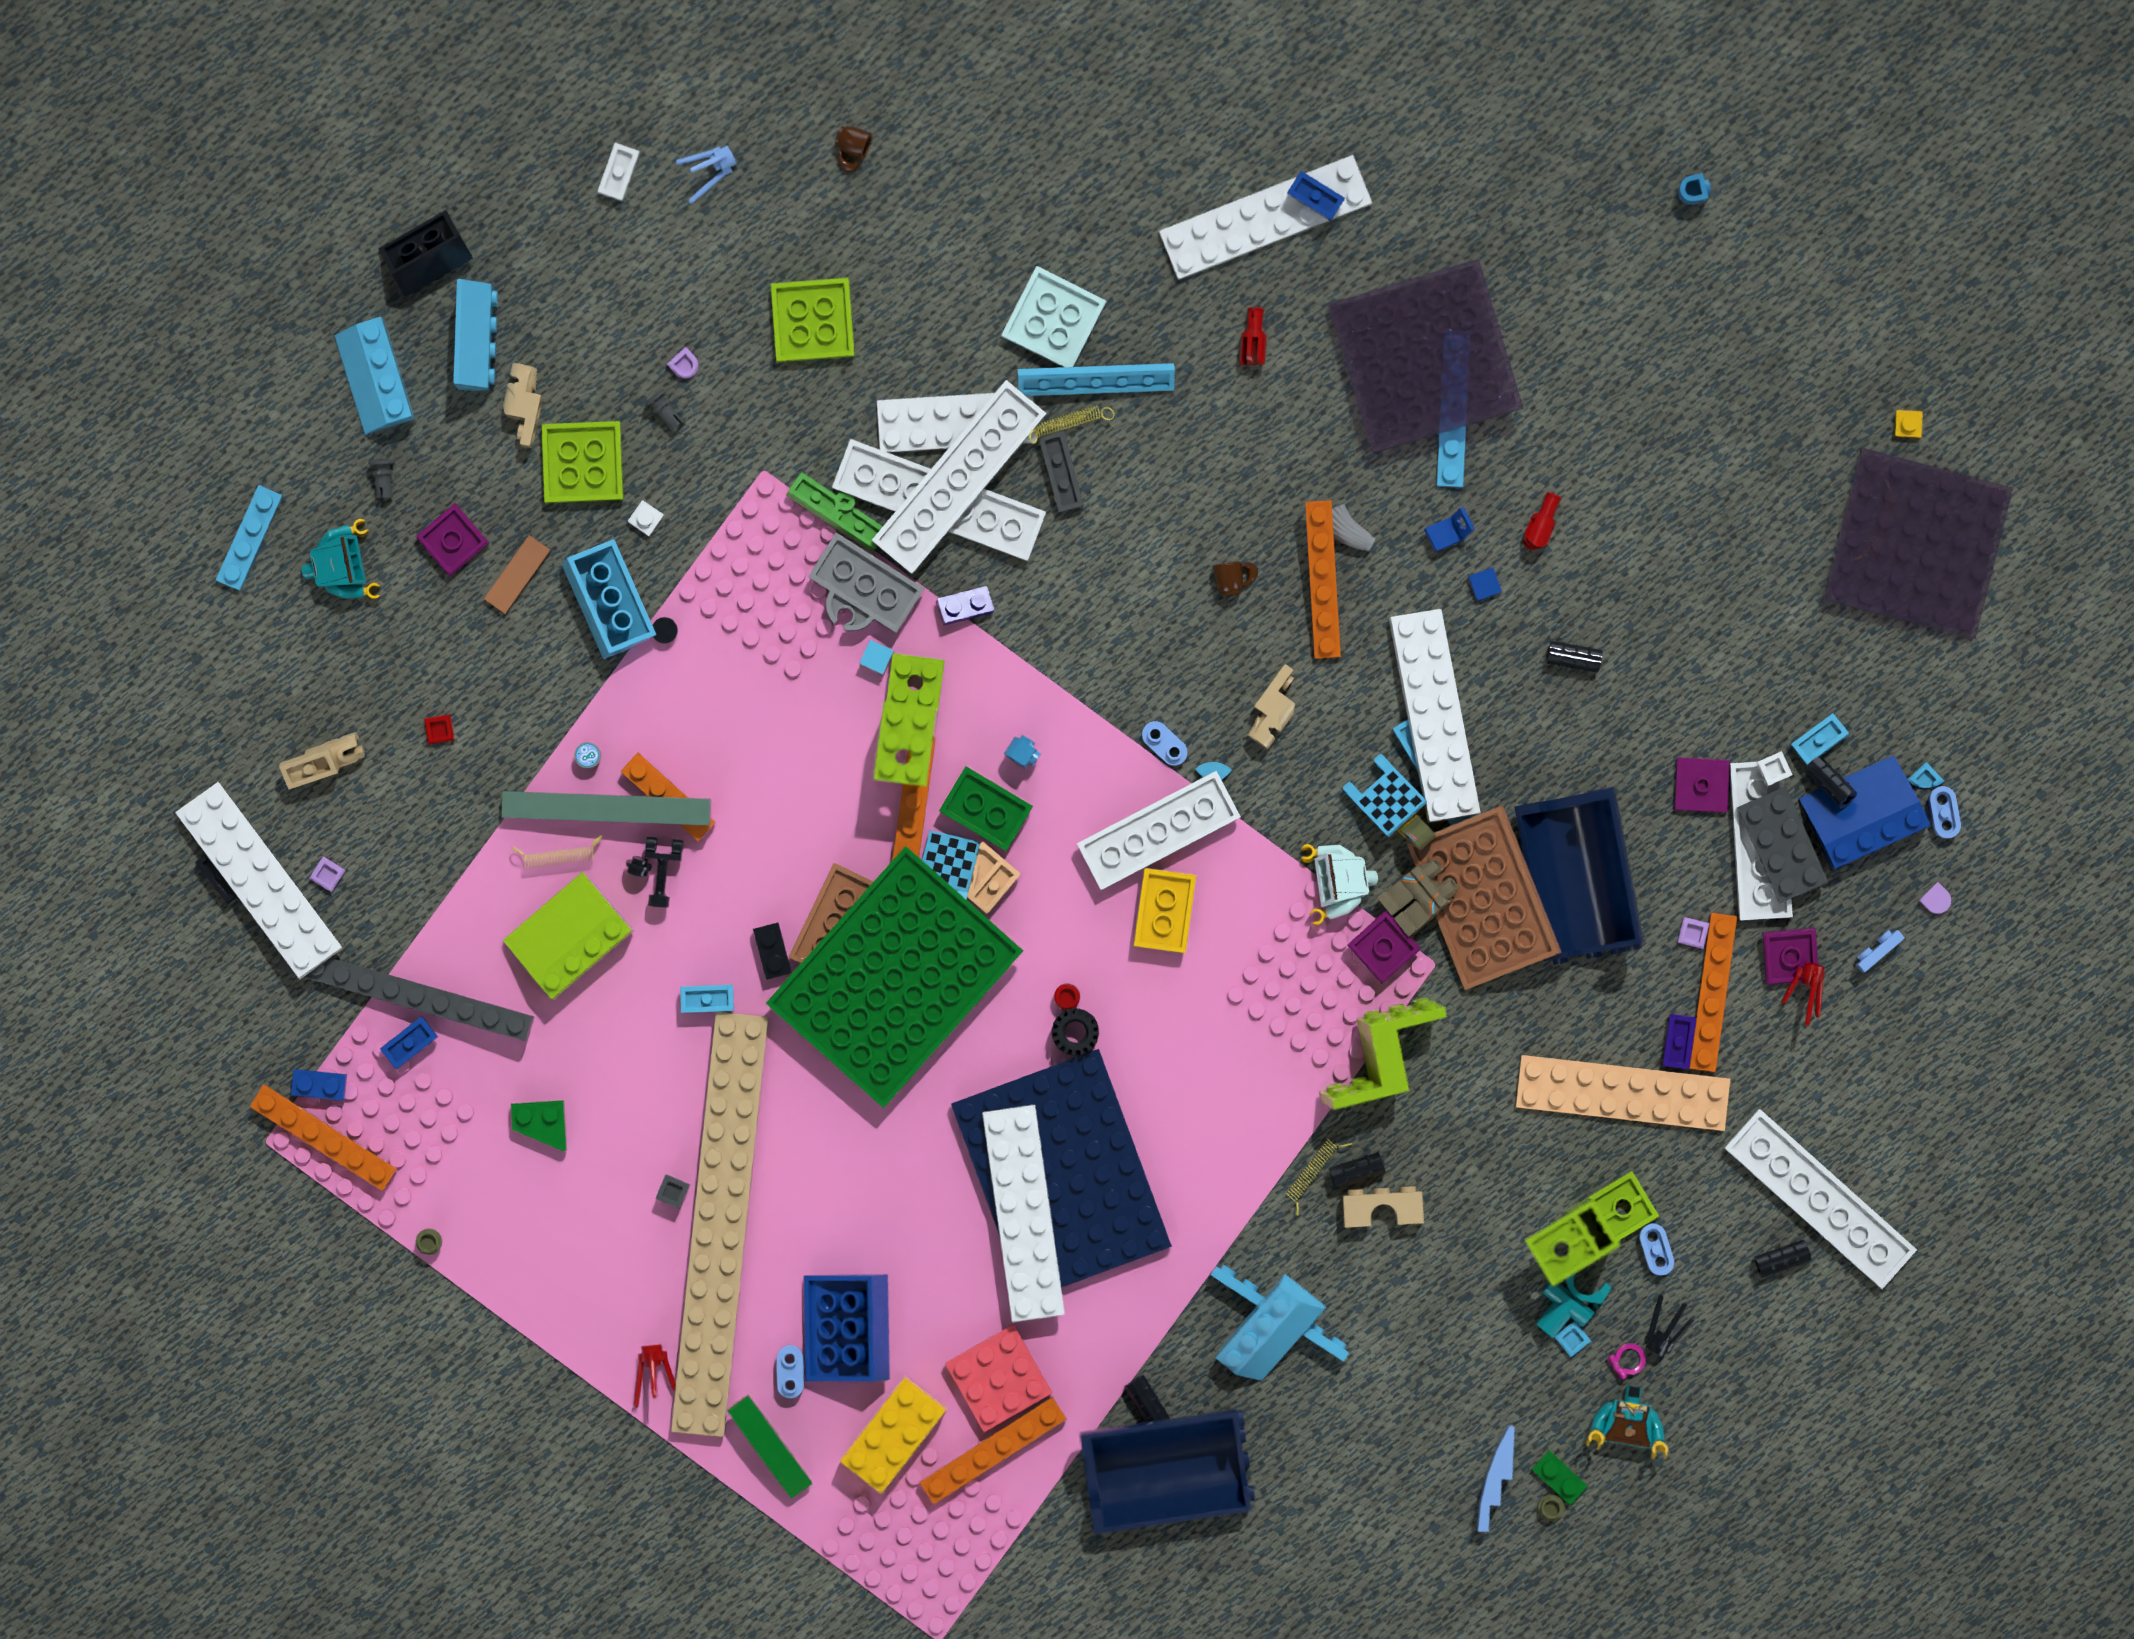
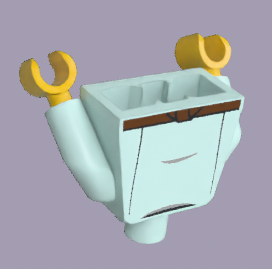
[1301,844,1378,925]

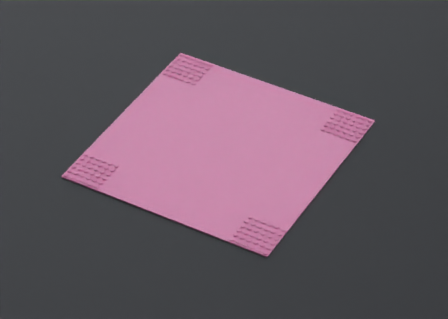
[266,471,1435,1639]

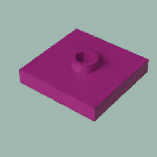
[415,503,490,577]
[1674,757,1730,813]
[1347,910,1421,984]
[1762,927,1818,985]

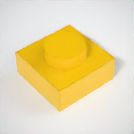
[1894,410,1923,438]

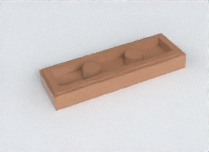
[484,535,551,614]

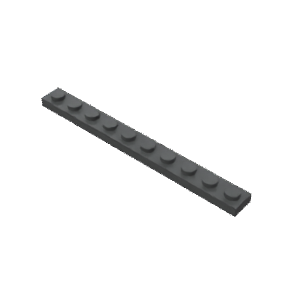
[277,956,534,1042]

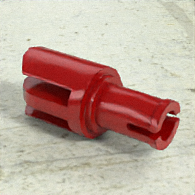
[1239,307,1267,365]
[1523,492,1562,550]

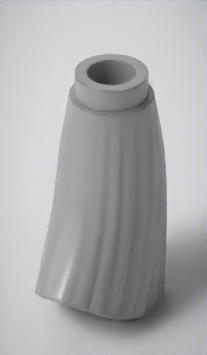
[1332,503,1376,552]

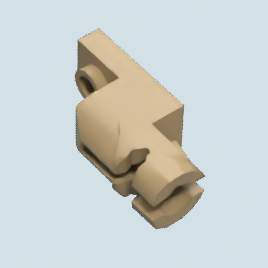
[503,363,543,448]
[1248,664,1295,750]
[279,732,365,789]

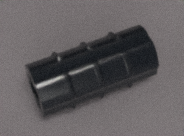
[1546,641,1603,673]
[1804,757,1857,809]
[1328,1152,1386,1190]
[1754,1239,1812,1278]
[1124,1375,1170,1422]

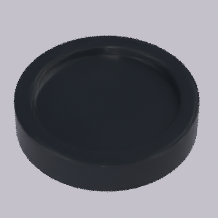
[652,617,678,644]

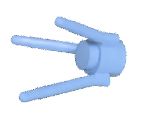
[676,146,736,203]

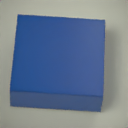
[1468,568,1502,601]

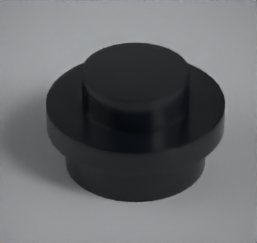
[626,856,652,877]

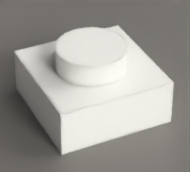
[628,500,664,537]
[1756,751,1792,786]

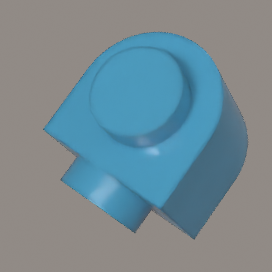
[1678,173,1711,205]
[1003,735,1041,769]

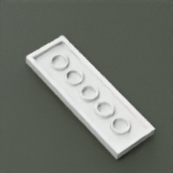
[877,393,1036,453]
[1729,762,1793,921]
[1077,771,1241,890]

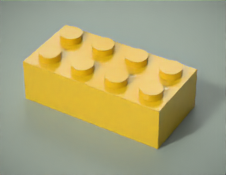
[840,1376,947,1494]

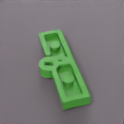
[786,472,883,553]

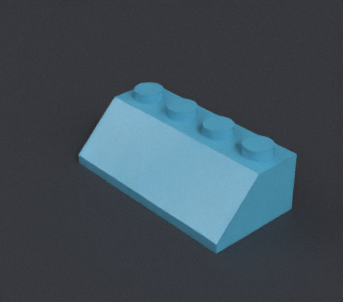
[453,279,498,391]
[335,317,415,435]
[561,539,656,660]
[1216,1274,1326,1381]

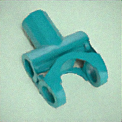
[1535,1273,1611,1338]

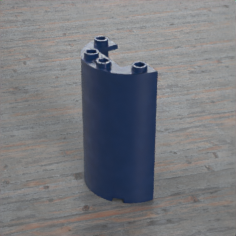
[1514,787,1644,965]
[1079,1409,1255,1534]

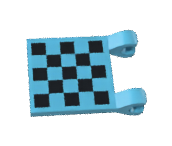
[1343,754,1427,837]
[922,830,981,900]

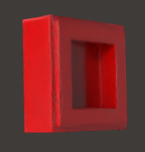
[424,714,455,745]

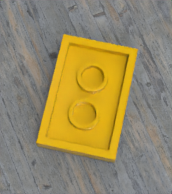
[1134,868,1197,953]

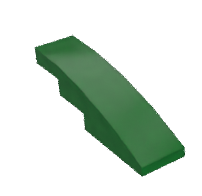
[727,1394,813,1499]

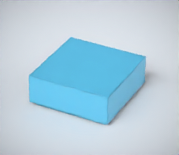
[859,640,894,675]
[1555,1321,1591,1357]

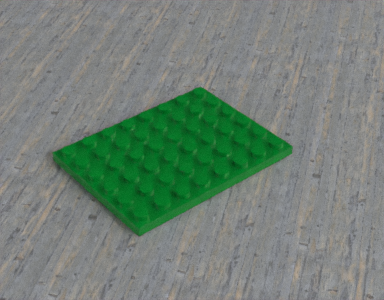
[765,846,1024,1108]

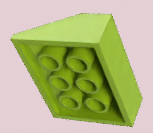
[503,872,634,1000]

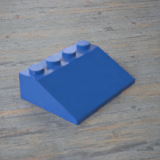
[1799,755,1931,870]
[804,1274,890,1382]

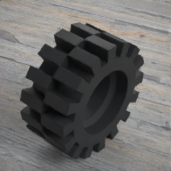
[1052,1008,1099,1056]

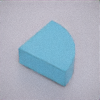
[1195,762,1232,780]
[1907,762,1944,788]

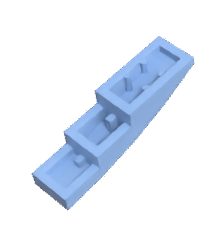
[1476,1425,1515,1532]

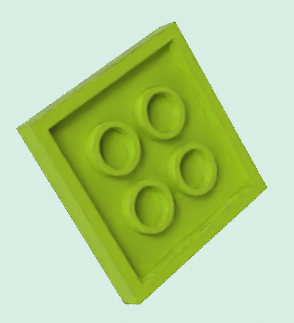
[771,278,855,362]
[542,421,624,503]

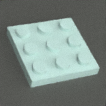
[1001,266,1106,367]

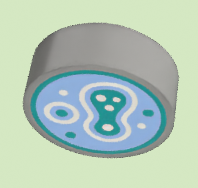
[574,742,601,769]

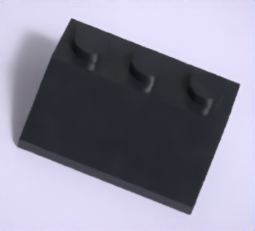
[378,210,473,297]

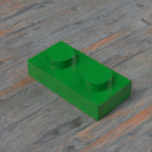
[1531,1450,1588,1505]

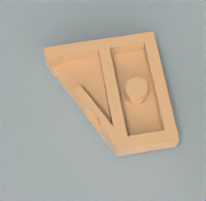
[967,841,1021,914]

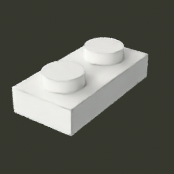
[597,143,640,202]

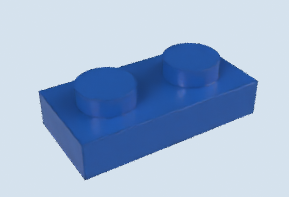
[1287,171,1345,221]
[380,1016,438,1069]
[291,1069,347,1100]

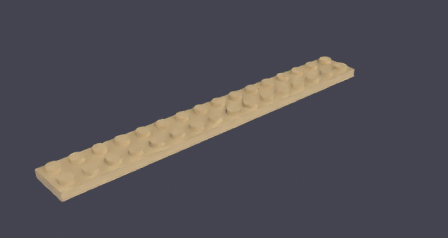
[671,1012,769,1437]

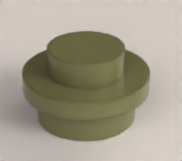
[416,1229,442,1255]
[1538,1494,1564,1521]

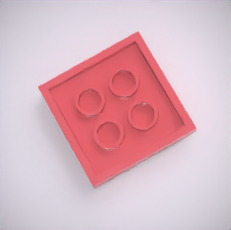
[945,1324,1053,1432]

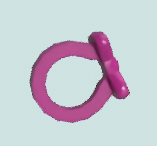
[1607,1343,1646,1380]

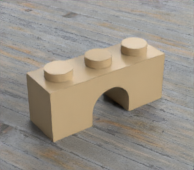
[1342,1186,1424,1228]

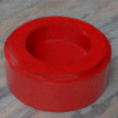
[1054,983,1080,1010]

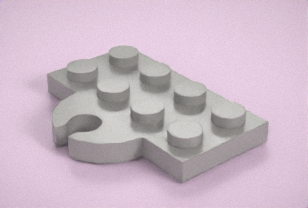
[808,533,925,633]

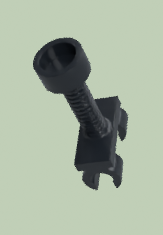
[645,837,683,908]

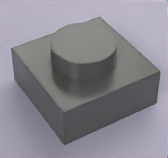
[655,1174,691,1209]

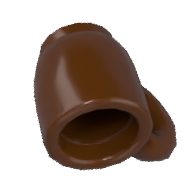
[835,126,873,173]
[1213,562,1258,596]

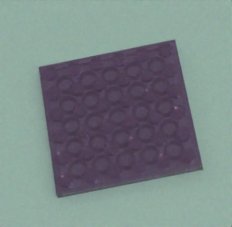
[1328,259,1524,454]
[1823,448,2013,639]

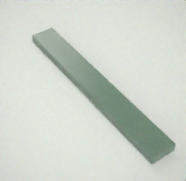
[502,791,711,825]

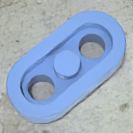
[1142,721,1187,766]
[1928,786,1961,839]
[1639,1223,1674,1275]
[777,1345,804,1398]

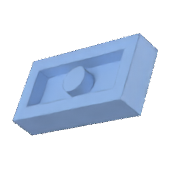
[1855,930,1905,972]

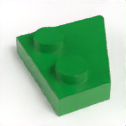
[511,1100,567,1151]

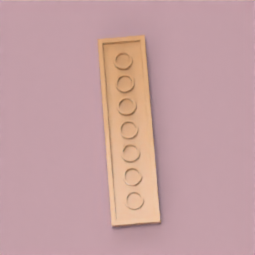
[1515,1055,1730,1131]

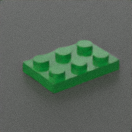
[939,766,1033,852]

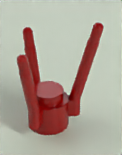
[1782,962,1825,1026]
[634,1344,676,1407]

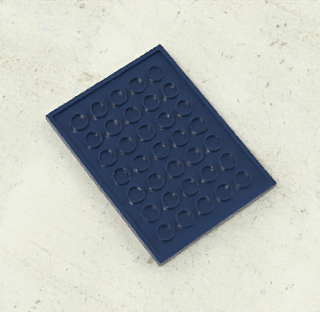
[951,1049,1172,1288]

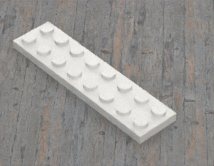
[1159,155,1372,280]
[872,380,1046,574]
[832,439,1046,562]
[1389,609,1481,823]
[175,782,342,980]
[983,1105,1065,1322]
[1724,1109,1917,1289]

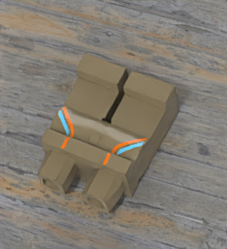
[1377,859,1459,937]

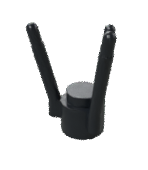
[1645,1295,1694,1357]

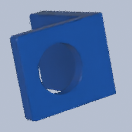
[1424,507,1475,552]

